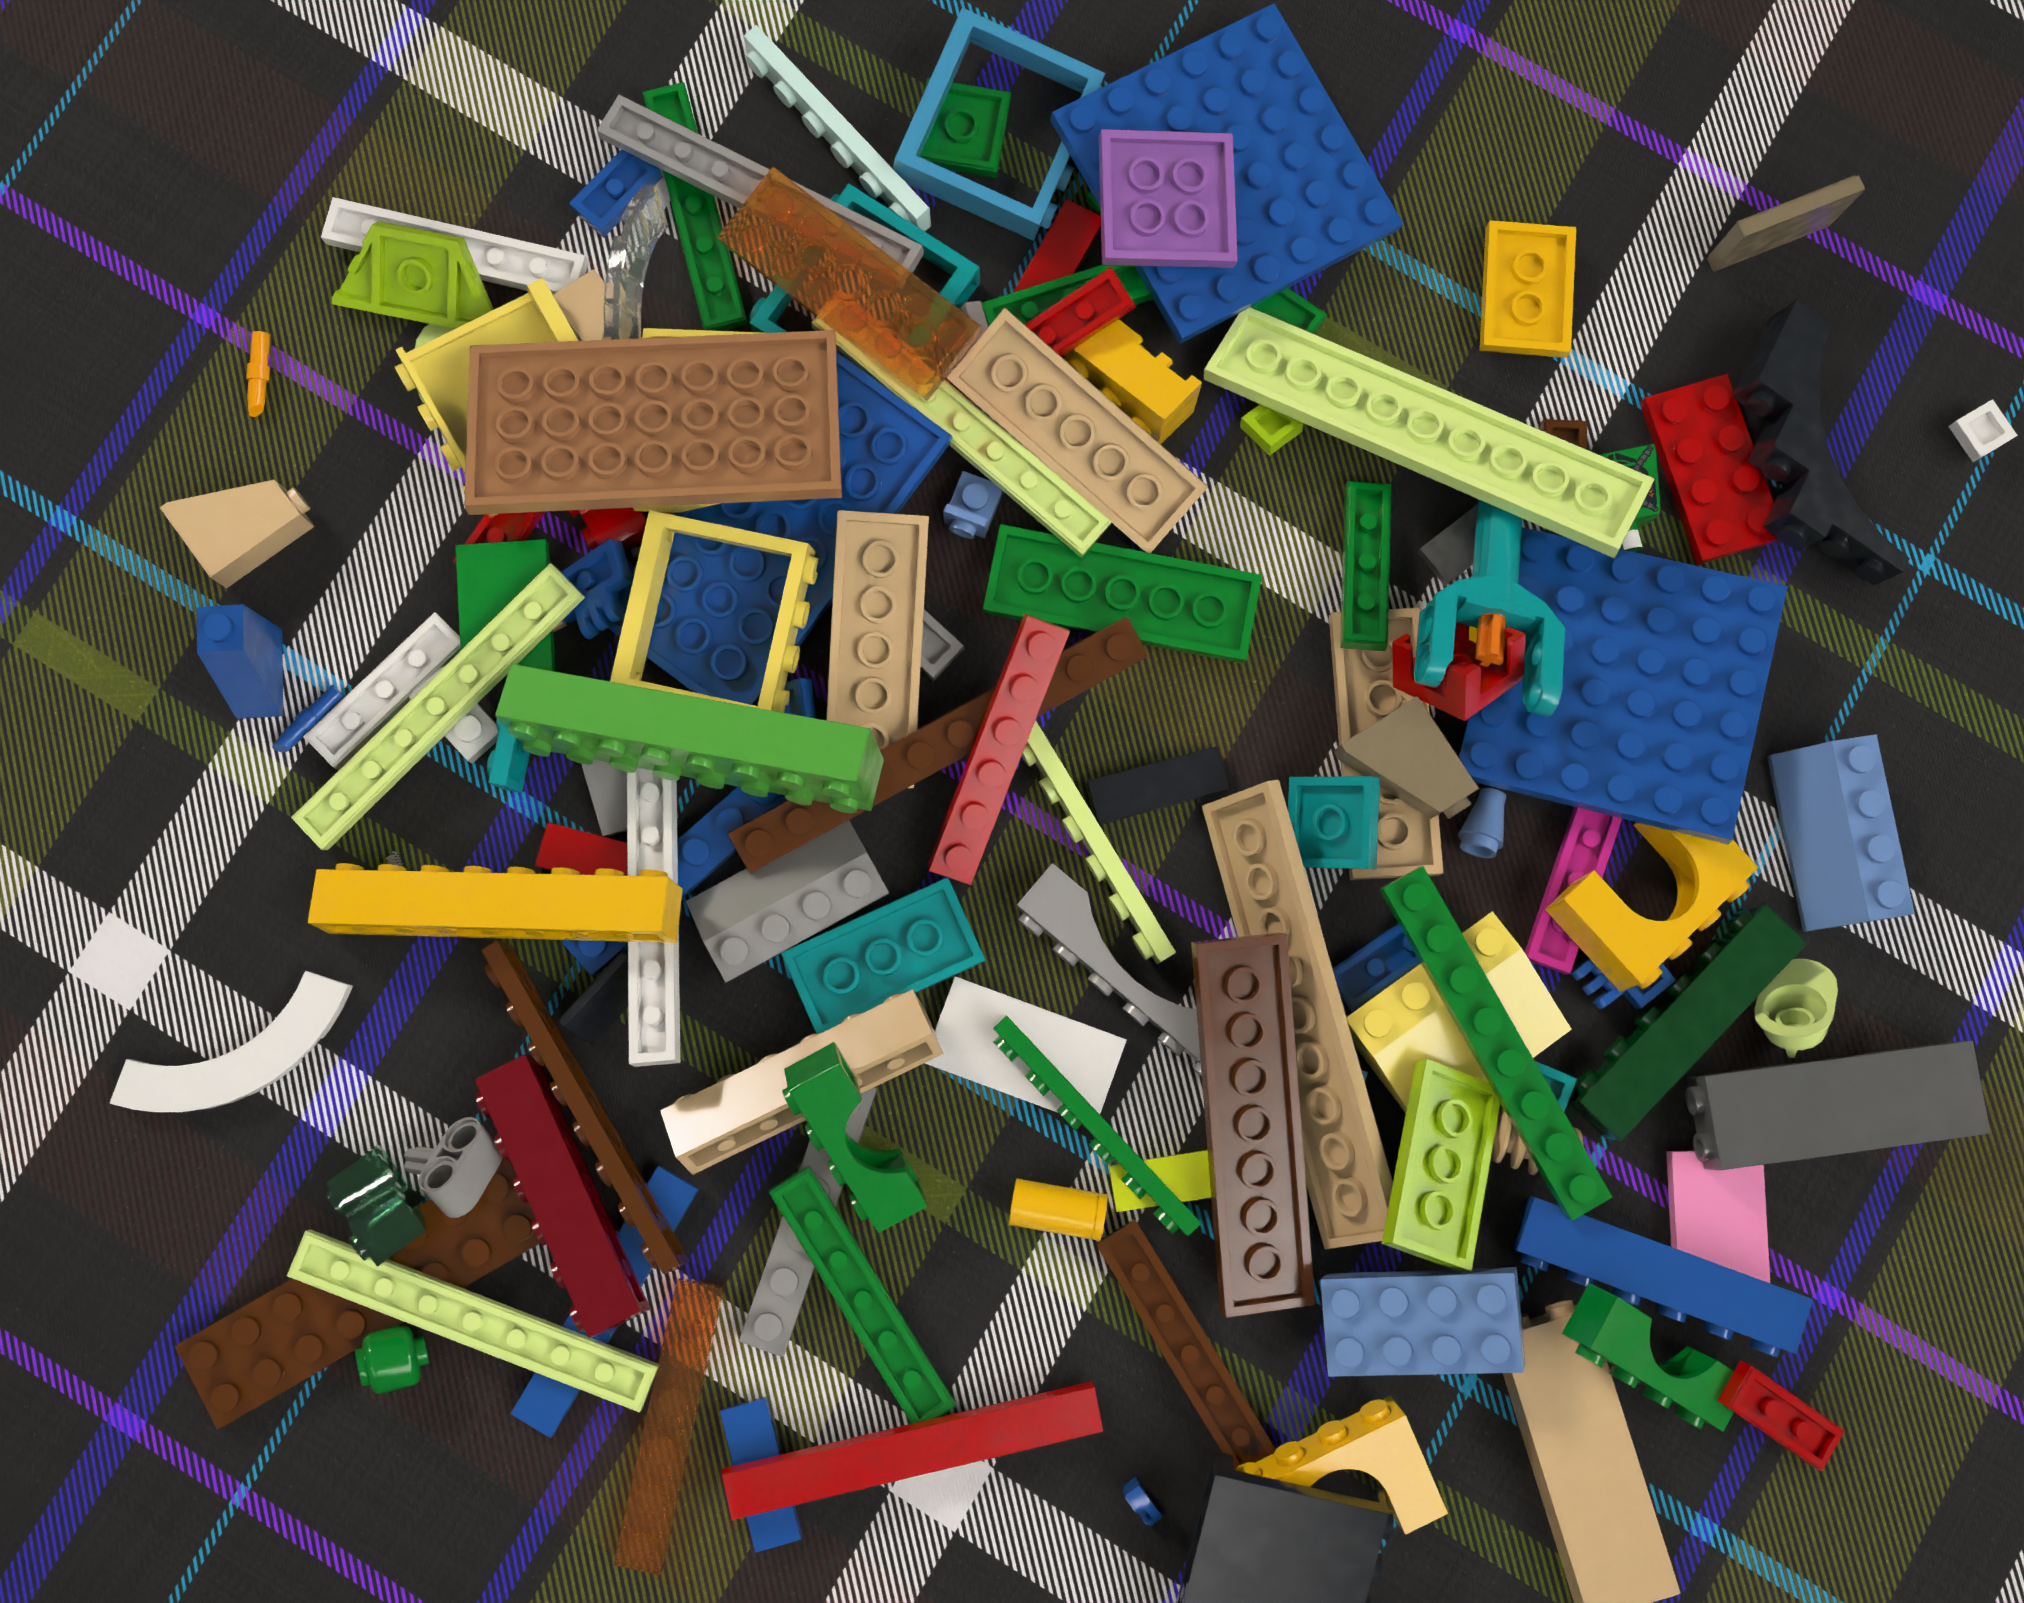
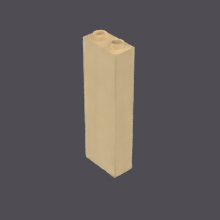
[1503,1300,1681,1603]

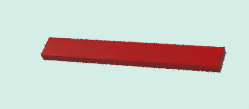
[722,1381,1103,1520]

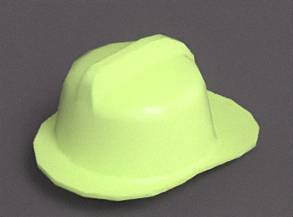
[1754,958,1838,1058]

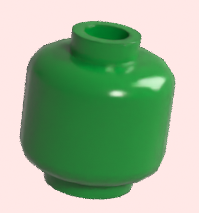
[355,1325,429,1394]

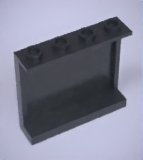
[1176,1451,1394,1603]

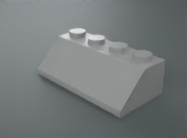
[686,820,889,983]

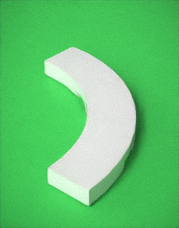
[110,971,353,1112]

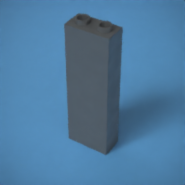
[1685,1041,1991,1170]

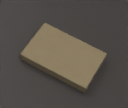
[1707,175,1865,272]

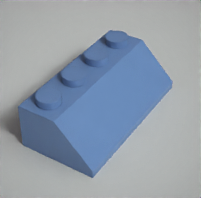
[1767,734,1915,932]

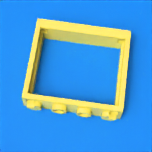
[610,510,819,713]

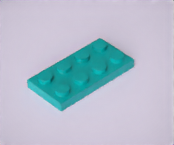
[781,877,986,1034]

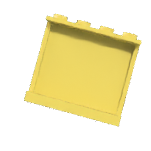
[395,277,578,518]

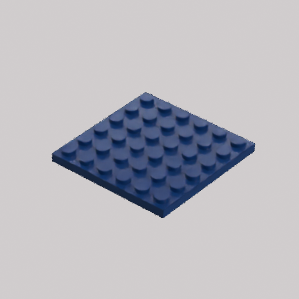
[1050,3,1403,344]
[1459,527,1788,845]

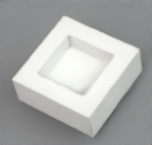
[1948,399,2018,462]

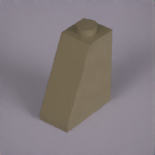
[1334,696,1479,819]

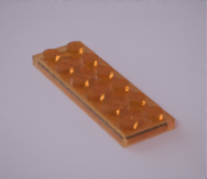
[717,167,983,402]

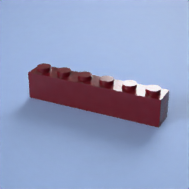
[475,1054,651,1338]

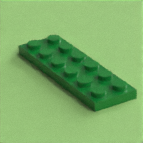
[983,524,1262,664]

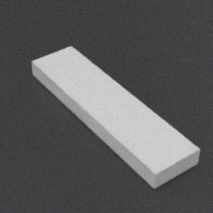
[303,612,460,770]

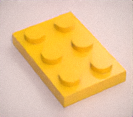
[1480,220,1576,358]

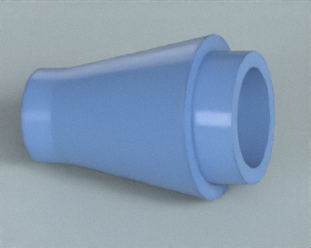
[1458,788,1507,858]

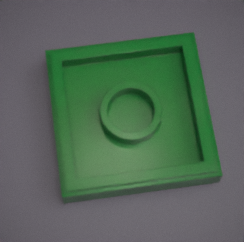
[920,78,1011,178]

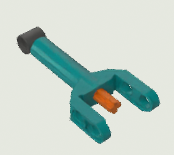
[1414,499,1565,717]

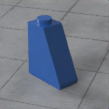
[197,604,284,719]

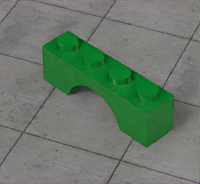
[782,1042,928,1233]
[1562,1283,1734,1432]

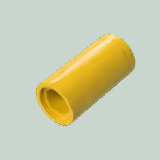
[1008,1178,1108,1241]

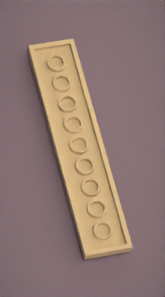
[1202,780,1393,1249]

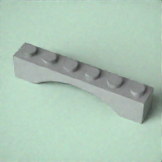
[1016,863,1202,1077]

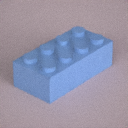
[1320,1267,1526,1377]

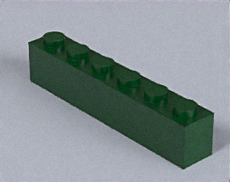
[1568,905,1807,1141]

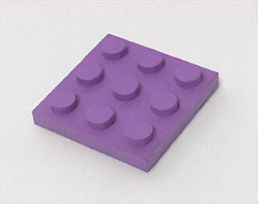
[1099,129,1238,268]

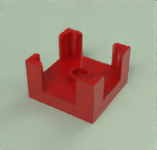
[1392,623,1525,721]

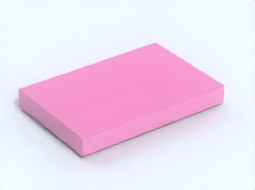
[1666,1151,1770,1283]

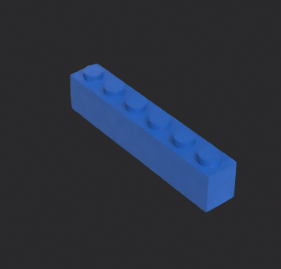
[1511,1195,1813,1358]

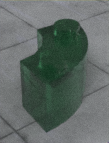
[326,1143,427,1267]

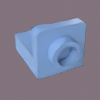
[943,471,1003,539]

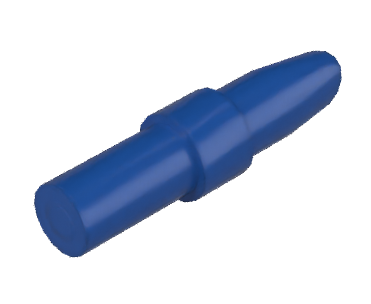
[272,685,345,752]

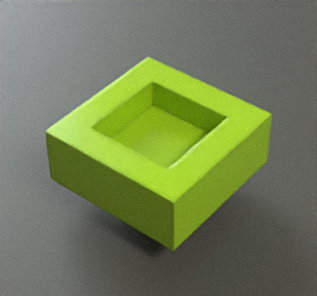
[1240,404,1304,456]

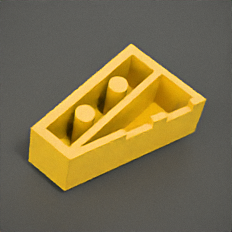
[1064,319,1202,444]

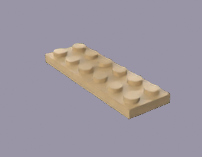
[947,308,1208,553]
[826,510,929,788]
[1329,608,1443,880]

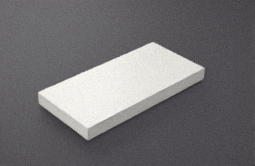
[925,976,1126,1114]

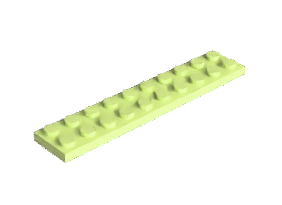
[1204,307,1655,558]

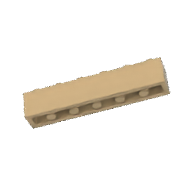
[660,989,944,1175]

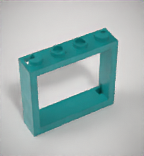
[749,183,980,362]

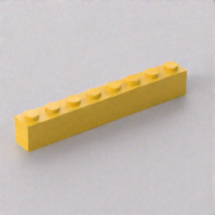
[308,863,683,943]

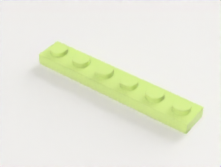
[1022,720,1176,964]

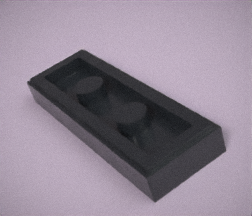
[1087,746,1229,826]

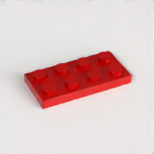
[1640,374,1779,565]

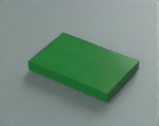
[455,539,555,678]

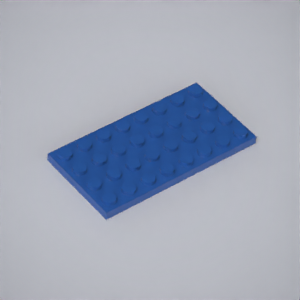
[608,352,953,706]

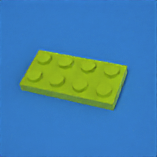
[1382,1058,1500,1272]

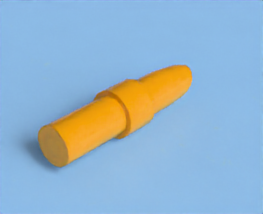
[246,331,270,417]

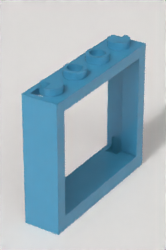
[893,8,1105,241]

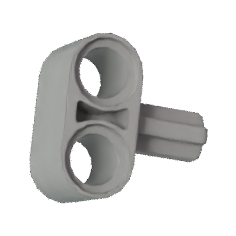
[404,1117,503,1218]

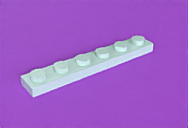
[743,25,931,232]

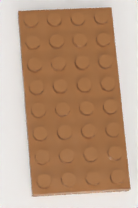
[464,330,842,515]

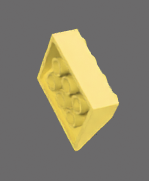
[1346,911,1572,1113]

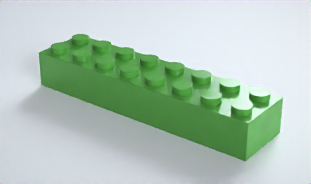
[495,664,884,813]

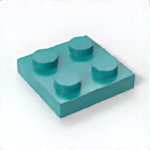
[1288,776,1380,870]

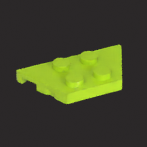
[332,221,494,329]

